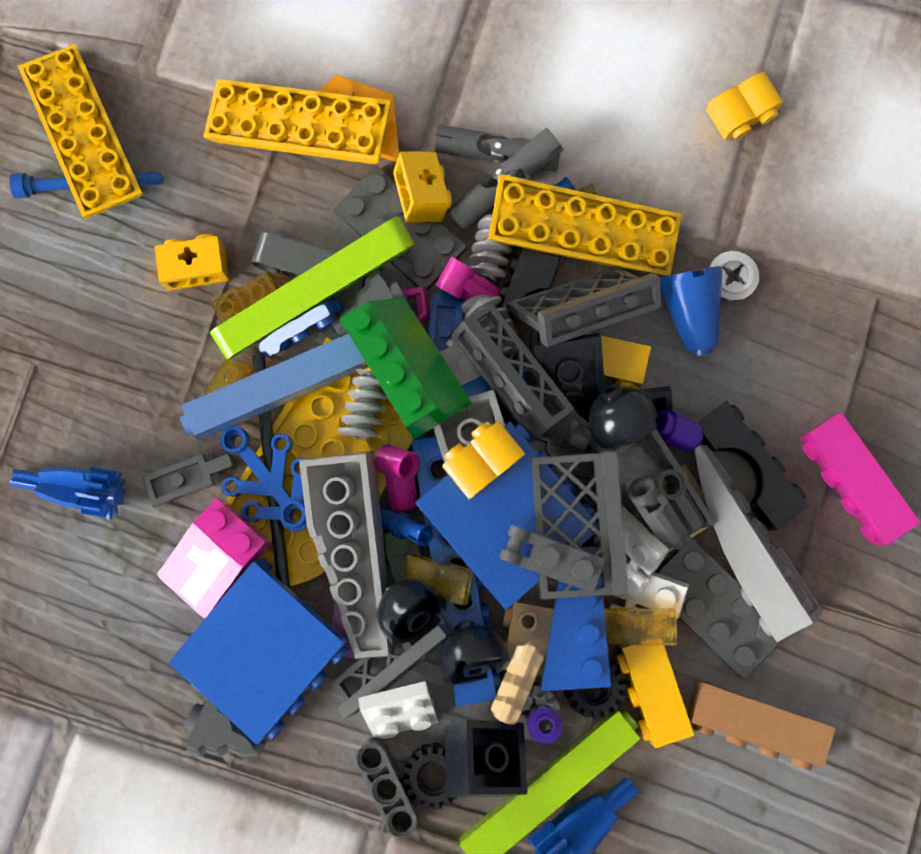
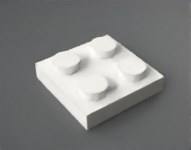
[358,681,439,739]

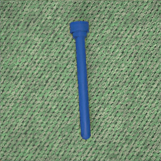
[9,172,163,199]

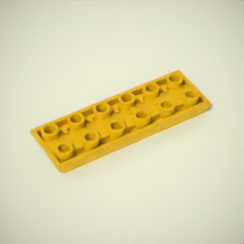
[18,44,143,220]
[203,79,392,164]
[488,174,682,277]

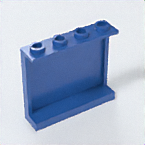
[415,422,599,610]
[168,558,349,745]

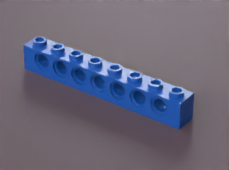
[412,437,501,707]

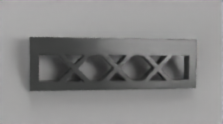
[451,303,575,441]
[331,611,455,719]

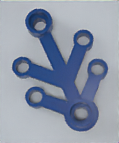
[221,426,307,532]

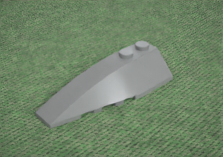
[694,445,823,642]
[299,450,390,658]

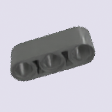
[251,232,335,279]
[356,738,419,839]

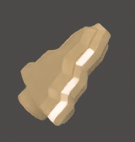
[491,641,544,724]

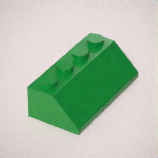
[339,298,472,439]

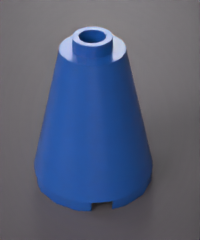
[660,266,722,357]

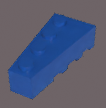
[541,546,611,691]

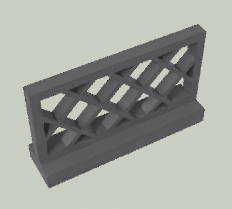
[507,267,661,347]
[531,451,628,599]

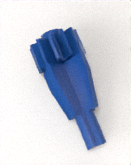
[9,467,126,519]
[527,778,639,854]

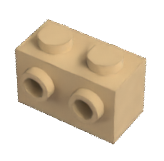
[503,602,554,677]

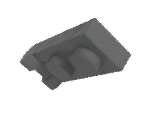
[499,525,605,593]

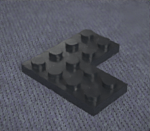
[532,333,675,458]

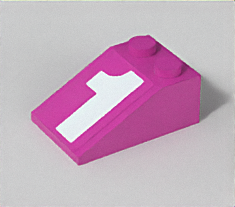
[157,498,272,619]

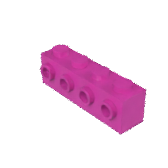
[799,412,921,546]

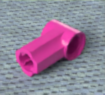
[435,257,499,300]
[375,444,419,512]

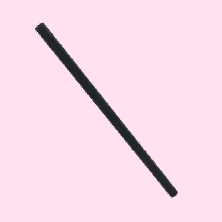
[252,354,291,590]

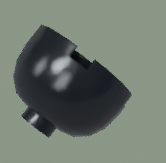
[589,384,659,448]
[377,578,447,649]
[439,622,511,685]

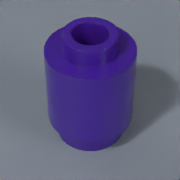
[655,411,703,453]
[526,704,563,744]

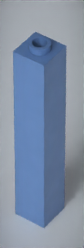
[180,334,369,441]

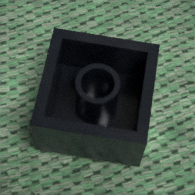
[444,720,528,797]

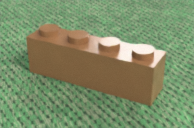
[687,680,836,770]

